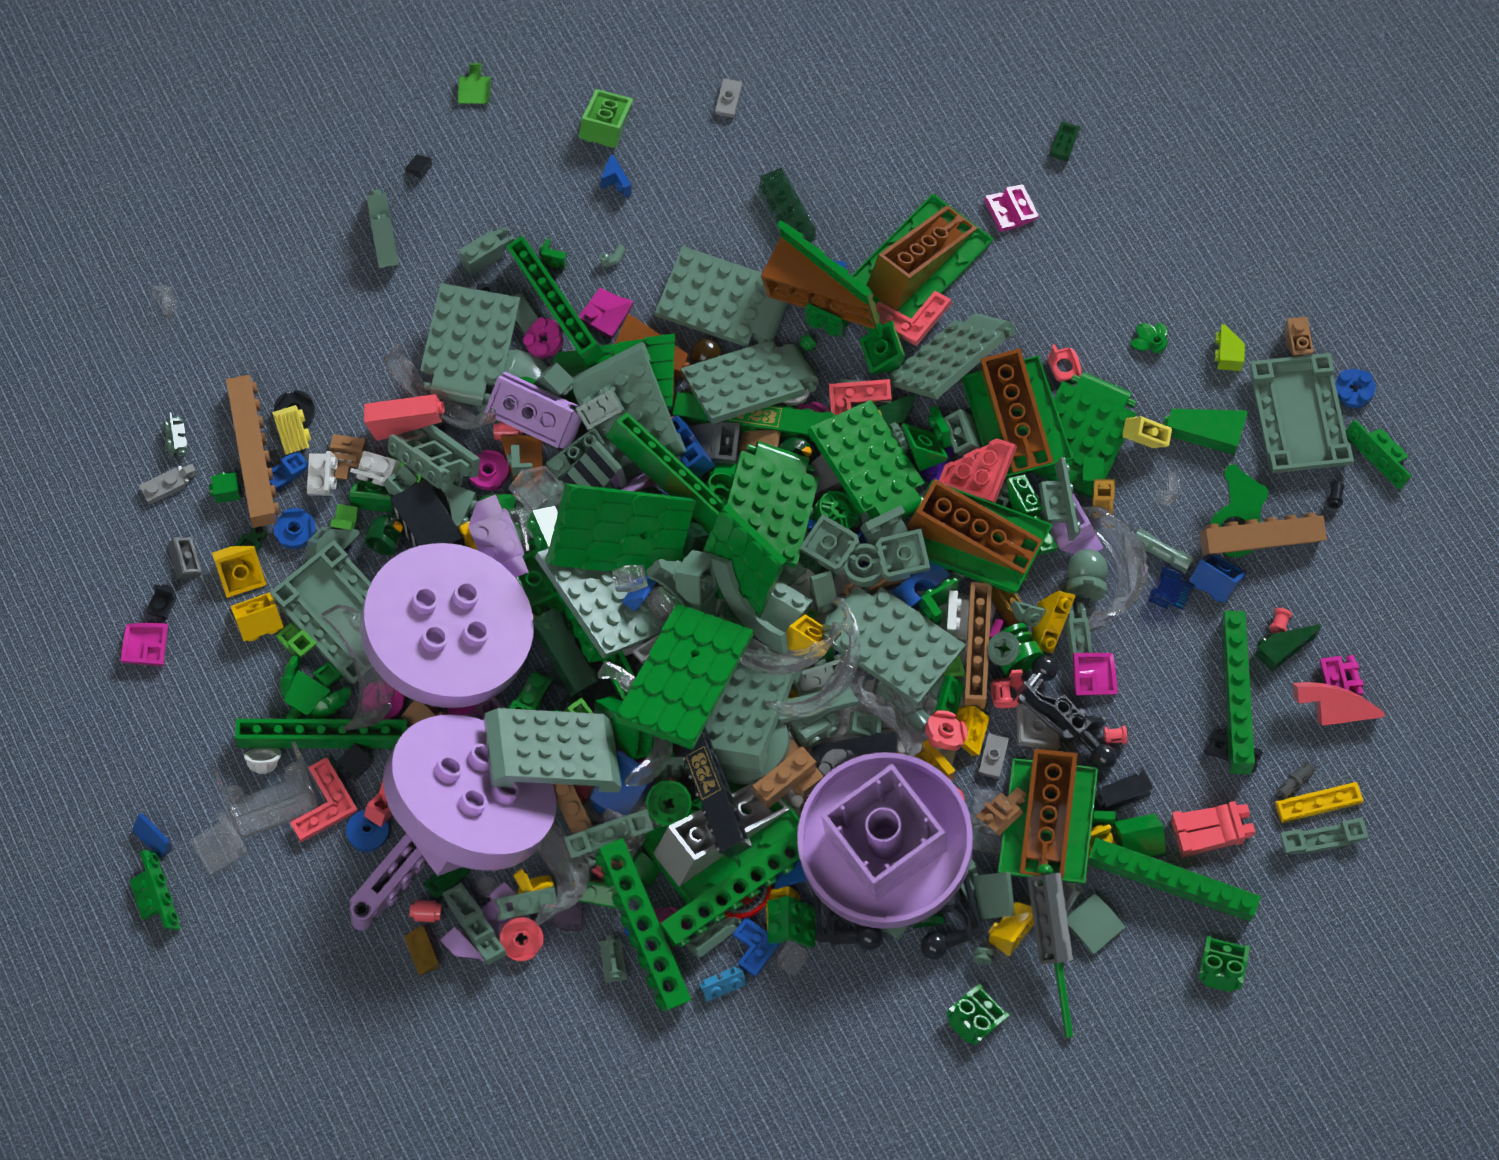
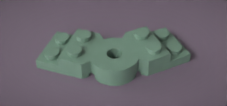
[800,514,931,587]

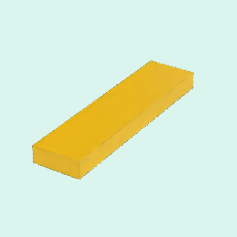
[1275,782,1364,823]

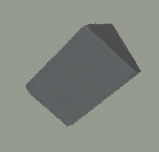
[168,537,202,580]

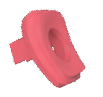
[1047,344,1081,382]
[990,670,1024,708]

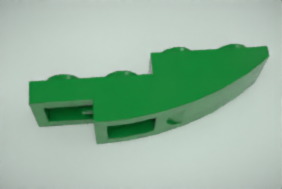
[1006,475,1058,556]
[509,671,552,710]

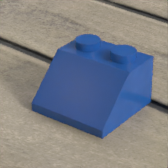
[1189,554,1247,603]

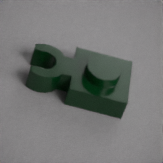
[234,526,268,553]

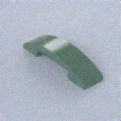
[564,809,654,858]
[1280,817,1369,854]

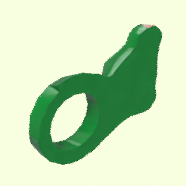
[1210,464,1269,558]

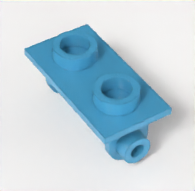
[699,966,746,1002]

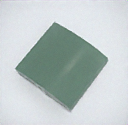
[973,872,1015,919]
[1067,893,1125,954]

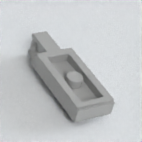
[139,464,197,504]

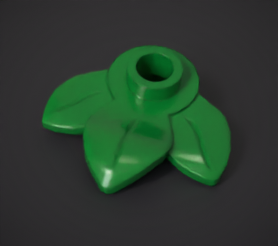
[1130,323,1168,353]

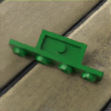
[1345,420,1412,490]
[129,850,180,931]

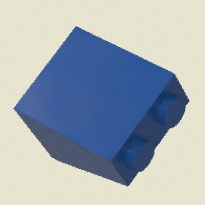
[590,751,655,821]

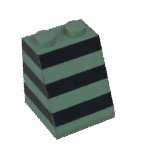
[561,441,627,491]

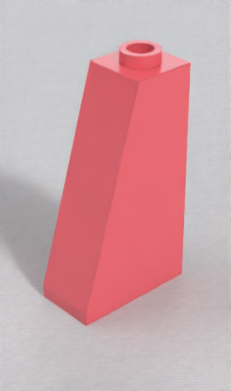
[364,394,444,441]

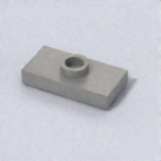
[715,78,742,118]
[978,733,1009,779]

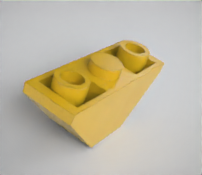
[1031,591,1075,653]

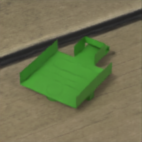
[458,63,491,104]

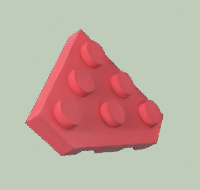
[939,438,1017,503]

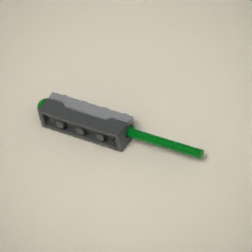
[1027,864,1074,1038]

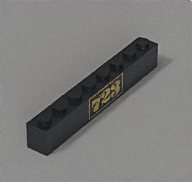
[679,726,752,859]

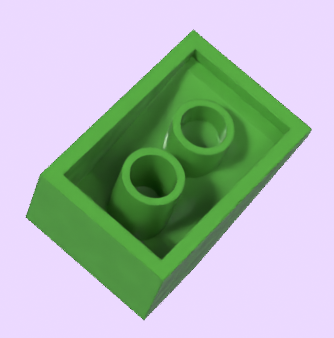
[578,89,633,148]

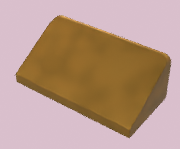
[991,587,1022,628]
[404,926,439,976]

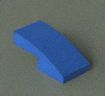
[270,451,308,491]

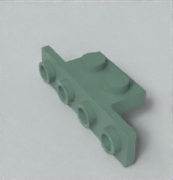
[1039,457,1080,541]
[794,654,851,697]

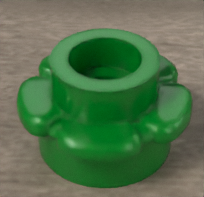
[799,334,817,352]

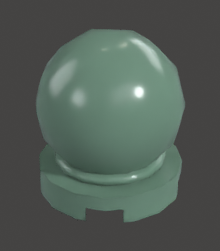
[1066,549,1108,602]

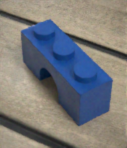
[672,415,715,478]
[890,562,951,611]

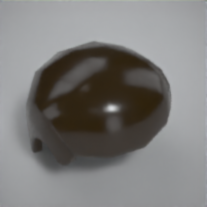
[690,339,722,364]

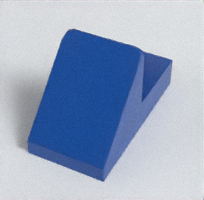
[601,154,632,198]

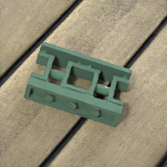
[388,425,480,489]

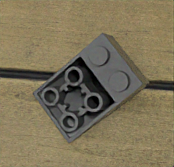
[676,422,740,469]

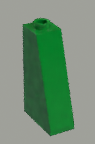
[1163,409,1248,455]
[594,696,653,760]

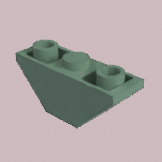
[306,527,360,562]

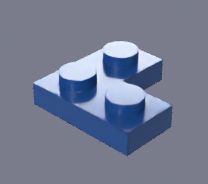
[733,918,781,978]

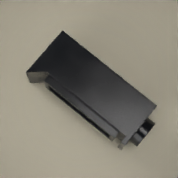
[1095,767,1153,811]

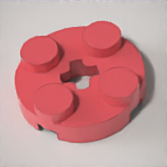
[925,710,968,751]
[499,916,543,961]

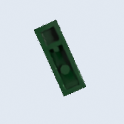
[1255,624,1321,672]

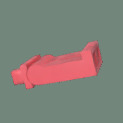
[1170,801,1255,858]

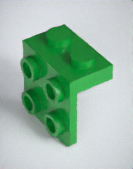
[805,303,850,337]
[919,578,959,627]
[768,896,816,948]

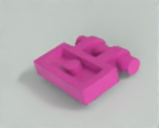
[1319,655,1364,696]

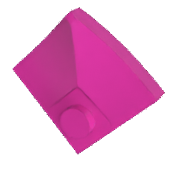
[579,288,634,340]
[121,623,168,666]
[1072,653,1118,696]

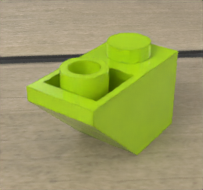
[1214,324,1245,371]

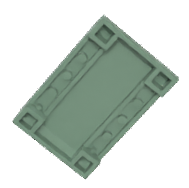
[571,342,686,482]
[1250,353,1354,473]
[270,540,374,686]
[706,653,804,774]
[484,708,621,793]

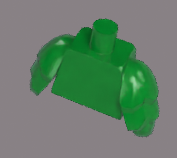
[280,654,353,719]

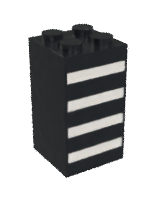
[390,479,465,548]

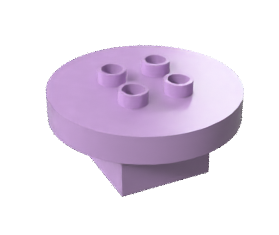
[360,543,534,708]
[383,715,556,876]
[797,752,973,928]

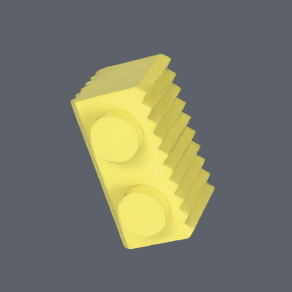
[272,405,311,454]
[1123,416,1172,448]

